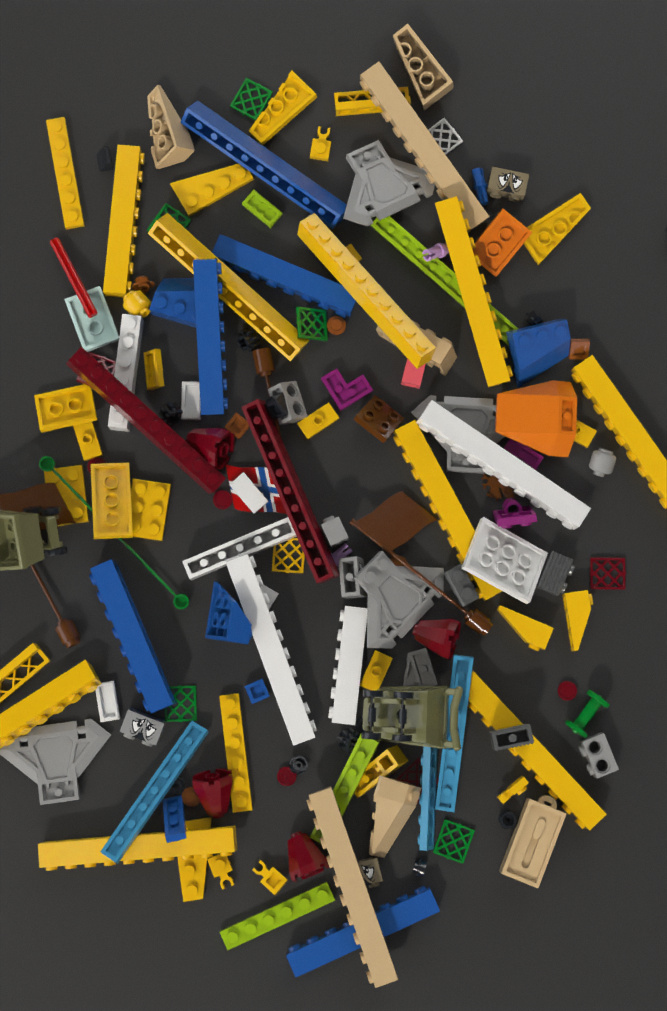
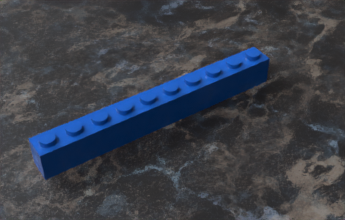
[180,101,347,229]

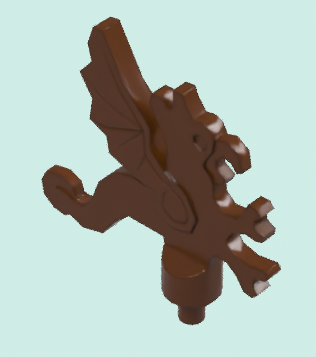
[481,474,514,501]

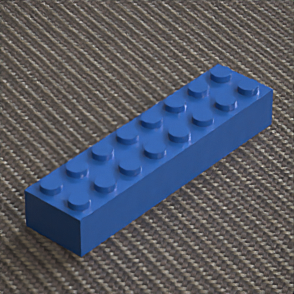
[89,559,176,713]

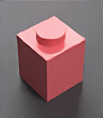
[401,359,425,389]

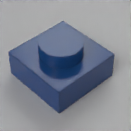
[244,679,270,704]

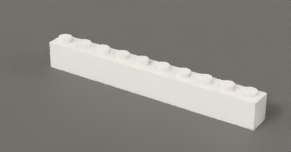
[416,400,591,530]
[226,553,317,746]

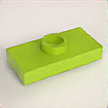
[242,190,283,229]

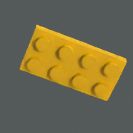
[91,462,133,539]

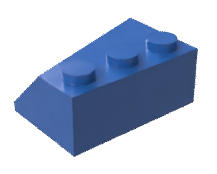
[149,278,196,328]
[506,319,571,388]
[205,581,252,644]

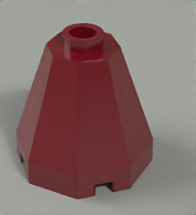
[186,428,235,470]
[413,619,461,660]
[192,768,233,818]
[287,831,330,882]

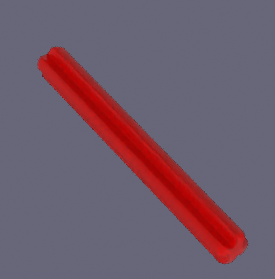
[50,237,98,318]

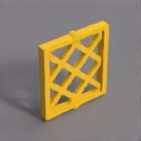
[272,538,305,573]

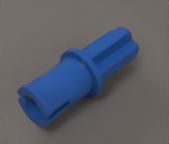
[471,168,489,206]

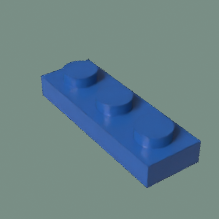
[163,795,187,843]

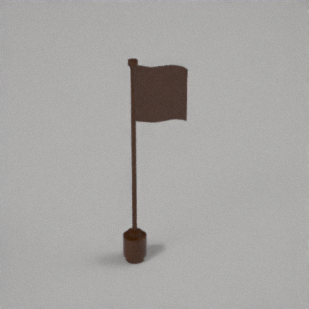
[0,483,81,649]
[349,492,493,636]

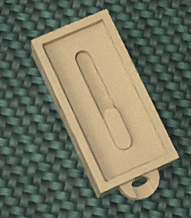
[499,795,566,888]

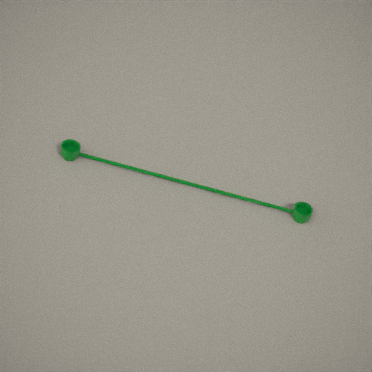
[39,456,189,609]

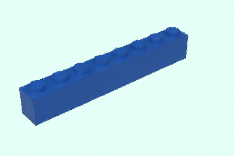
[212,234,357,317]
[193,258,228,415]
[286,886,440,977]

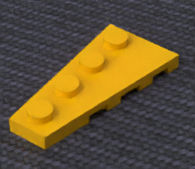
[249,70,317,146]
[170,164,254,217]
[524,193,591,265]
[177,817,212,902]

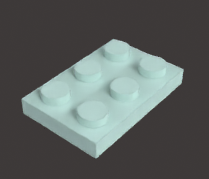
[64,286,119,352]

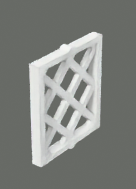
[428,118,463,155]

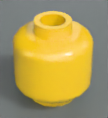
[123,290,151,318]

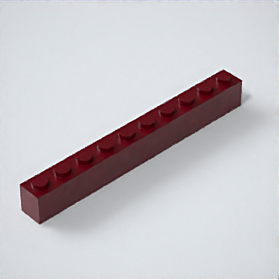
[66,347,226,494]
[241,399,340,584]

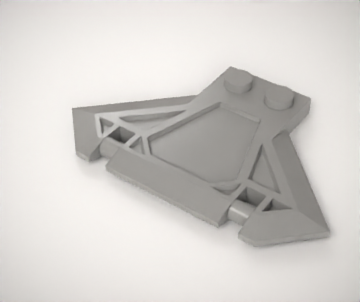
[343,140,435,226]
[411,395,505,474]
[354,551,444,649]
[0,719,111,805]

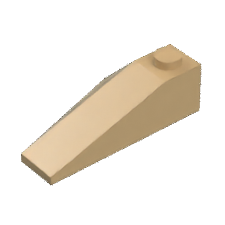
[147,85,195,169]
[369,776,421,858]

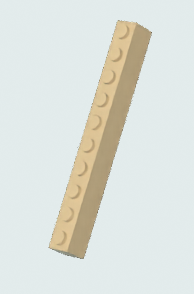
[359,61,489,232]
[306,787,398,988]

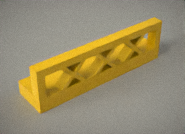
[334,87,411,116]
[0,643,50,703]

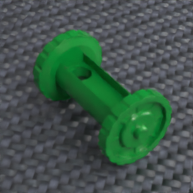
[565,690,610,739]

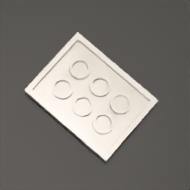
[461,517,548,604]

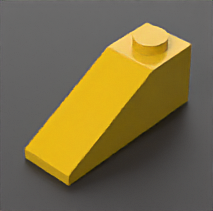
[562,590,593,651]
[497,605,554,652]
[355,745,408,798]

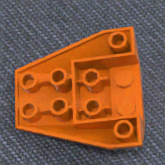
[495,380,577,458]

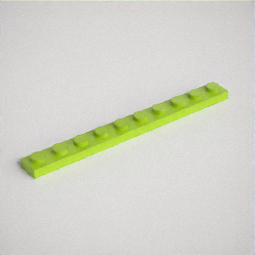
[371,216,518,347]

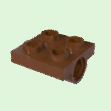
[354,395,405,443]

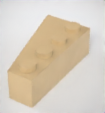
[393,24,454,111]
[376,320,457,376]

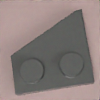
[403,647,439,686]

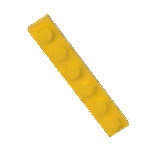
[46,117,85,230]
[219,693,253,813]

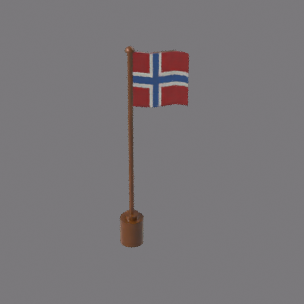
[226,348,287,514]

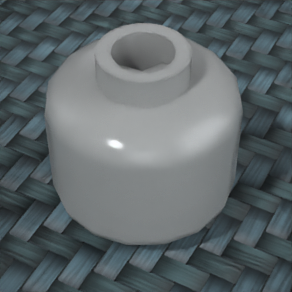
[589,448,616,477]

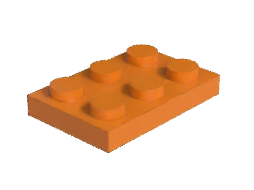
[472,208,532,277]

